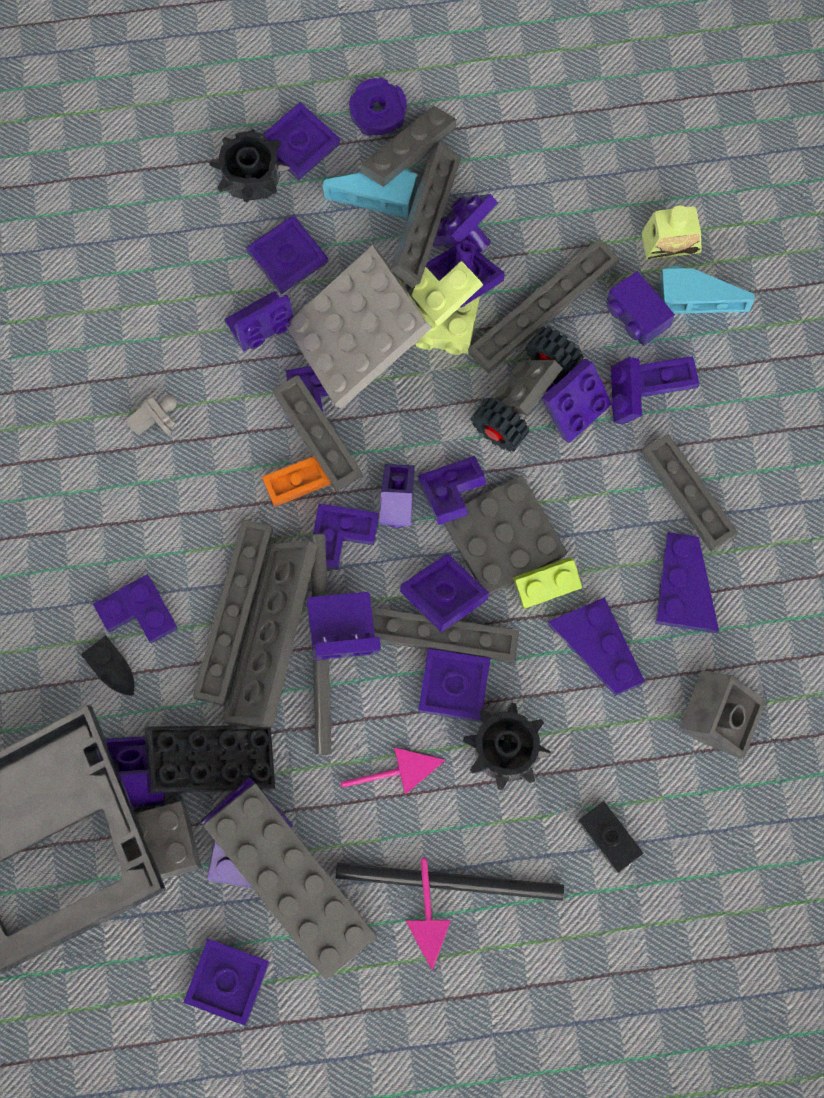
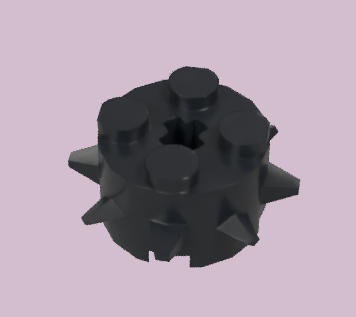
[209,129,290,203]
[463,703,551,790]

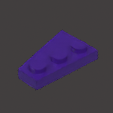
[655,532,719,633]
[547,597,645,696]

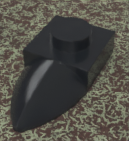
[81,635,135,696]

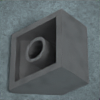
[679,670,766,759]

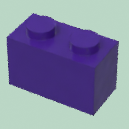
[606,271,675,346]

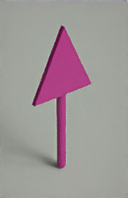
[340,748,445,794]
[406,857,451,970]

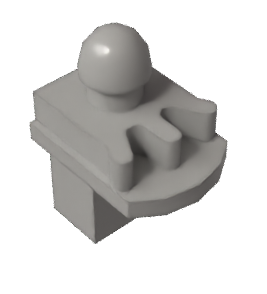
[125,396,177,435]

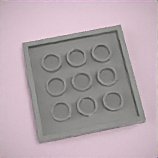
[286,245,432,409]

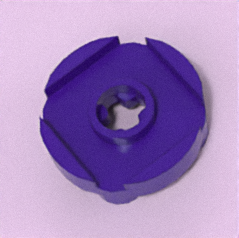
[349,78,407,136]

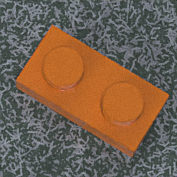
[262,457,331,507]

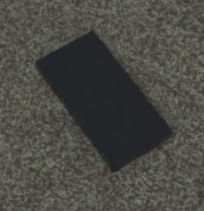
[145,725,275,794]

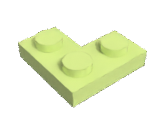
[400,261,483,326]

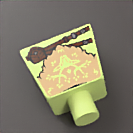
[641,205,702,260]

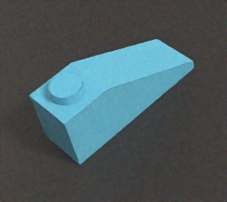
[323,169,417,218]
[659,266,755,314]

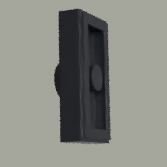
[578,801,644,873]

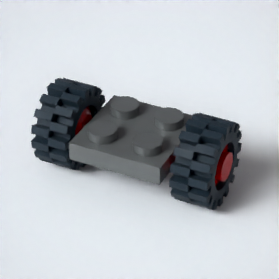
[471,326,584,452]

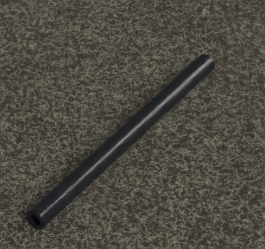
[336,862,564,901]

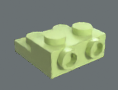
[414,296,480,355]

